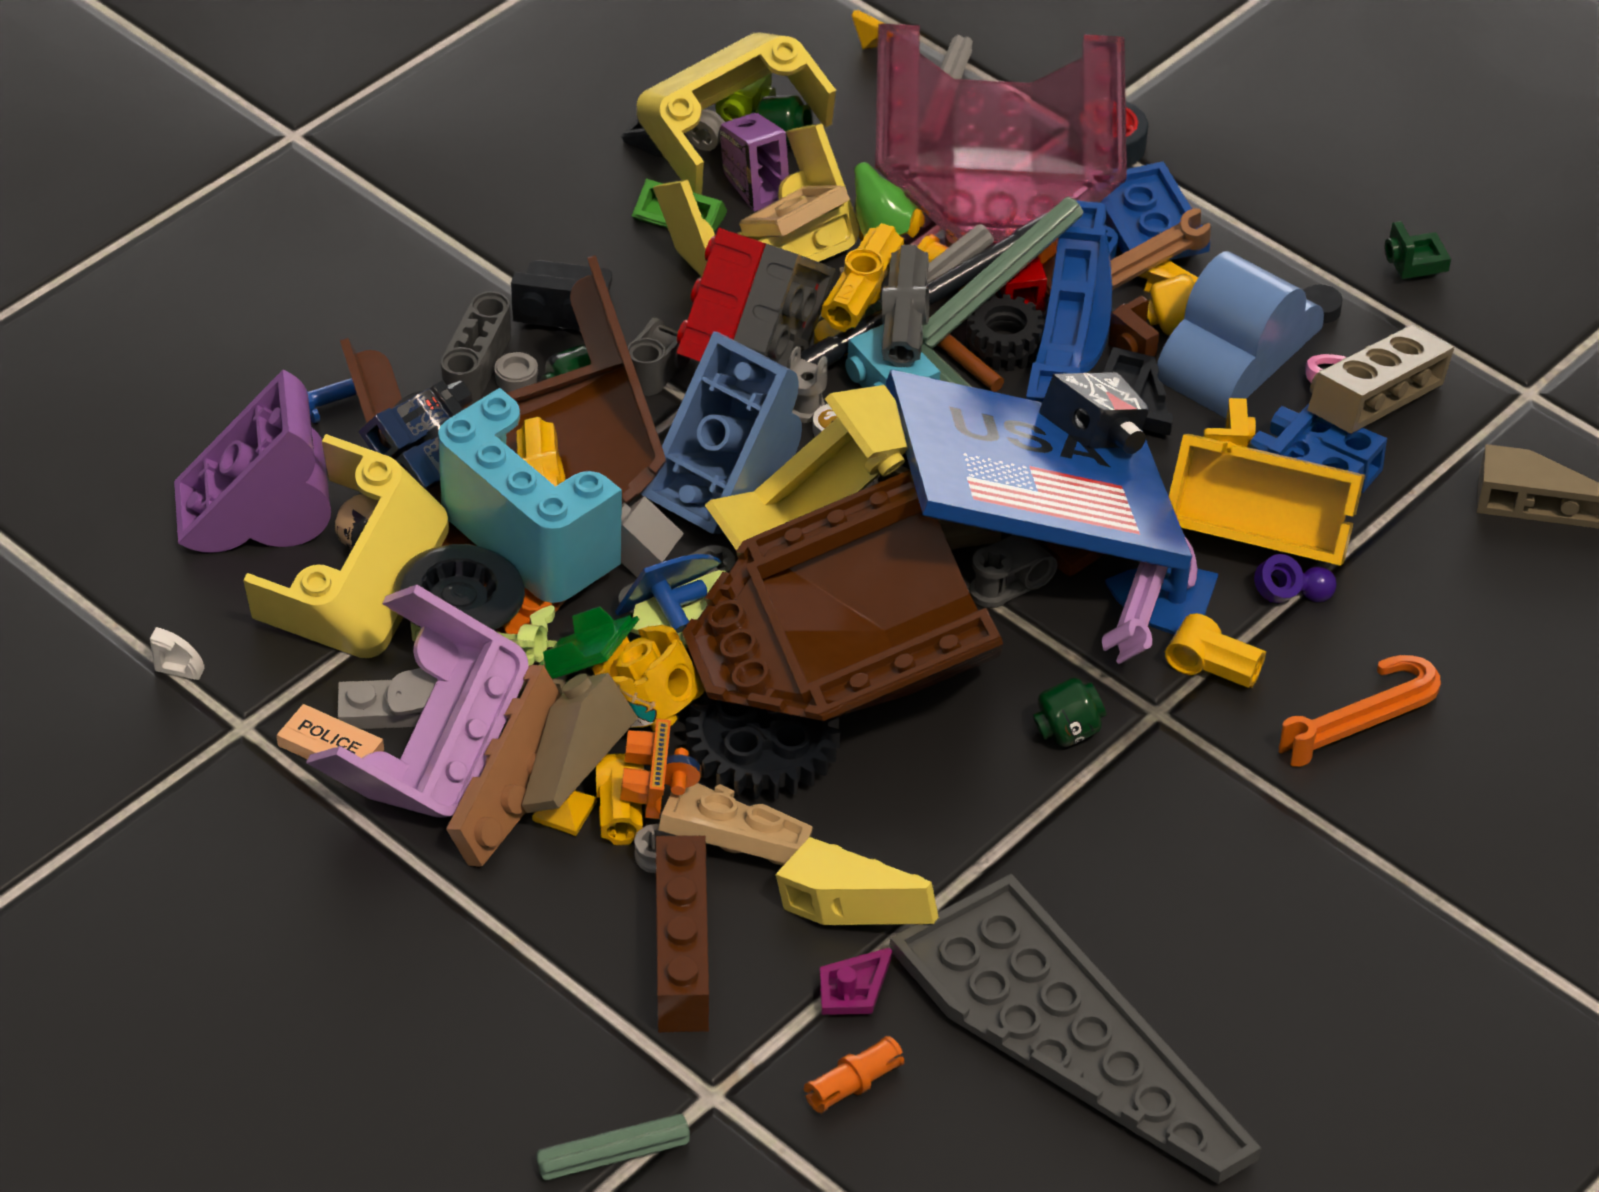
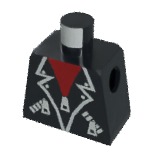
[1039,372,1149,454]

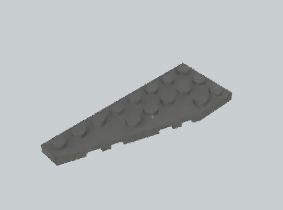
[890,873,1261,1184]

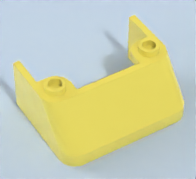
[637,33,836,195]
[653,124,859,277]
[705,385,907,551]
[243,434,449,658]

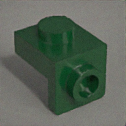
[1384,221,1451,279]

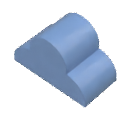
[1157,251,1324,418]
[640,331,802,534]

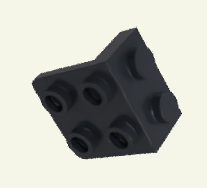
[511,260,612,330]

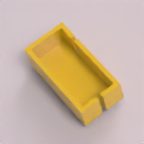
[1169,434,1365,566]

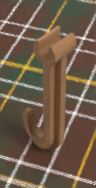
[1044,208,1211,298]

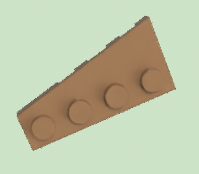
[446,665,561,866]

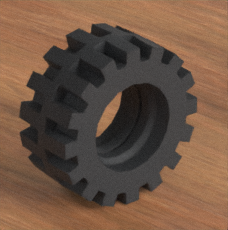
[966,294,1044,371]

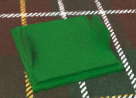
[539,606,639,679]

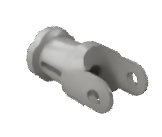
[789,346,827,423]

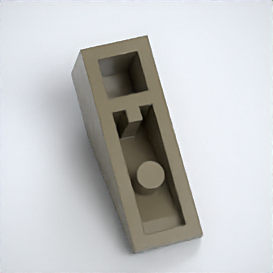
[1477,444,1599,529]
[522,673,638,813]

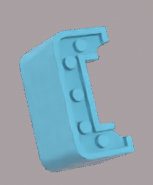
[438,388,622,603]

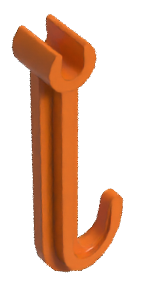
[1278,655,1441,767]

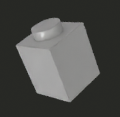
[621,496,684,577]

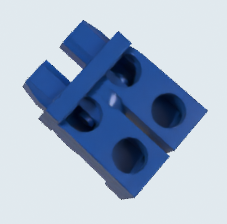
[1250,403,1387,493]

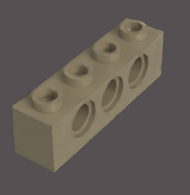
[1308,325,1455,434]

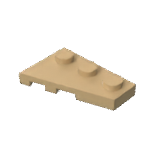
[658,783,813,865]

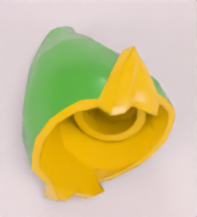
[854,162,925,242]

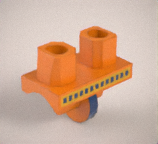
[620,719,701,819]

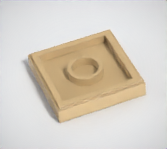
[739,185,850,237]

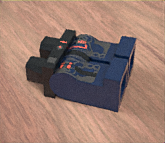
[358,380,473,491]

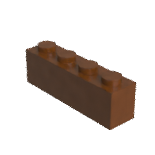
[656,835,709,1032]

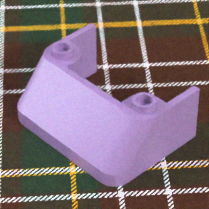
[306,584,529,818]

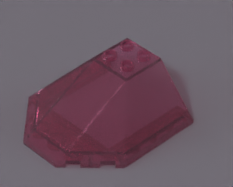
[875,23,1127,246]

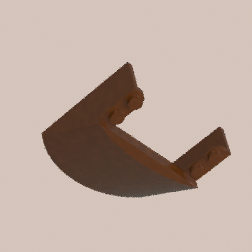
[340,255,667,546]

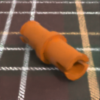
[803,1036,905,1113]

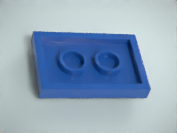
[1086,161,1211,260]

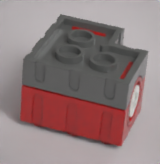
[677,228,835,368]

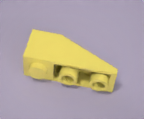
[776,837,939,925]

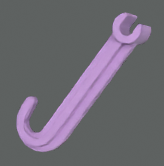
[1102,537,1198,664]

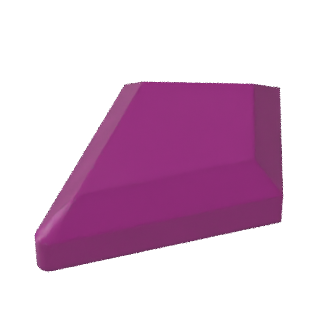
[820,948,892,1015]

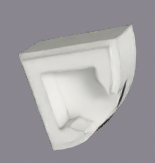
[150,627,205,680]

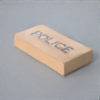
[276,704,384,759]

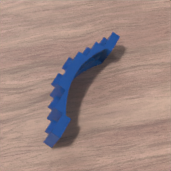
[1026,200,1112,403]

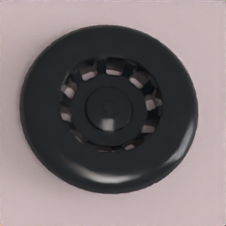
[394,544,525,630]

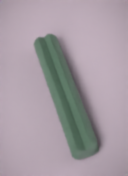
[536,1114,690,1180]

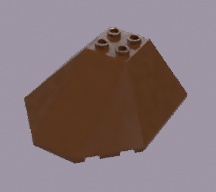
[682,470,1003,721]

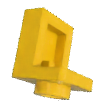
[1203,398,1256,452]

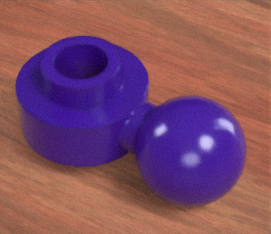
[1254,554,1337,603]

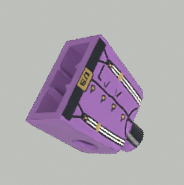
[718,113,789,211]

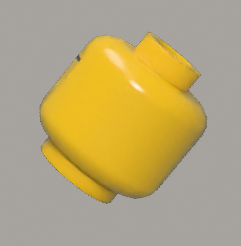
[1147,274,1196,336]

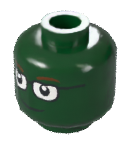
[1032,678,1107,748]

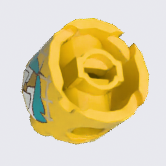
[592,625,705,731]

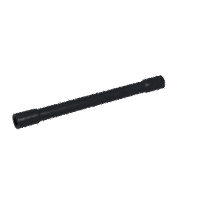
[801,213,1047,367]

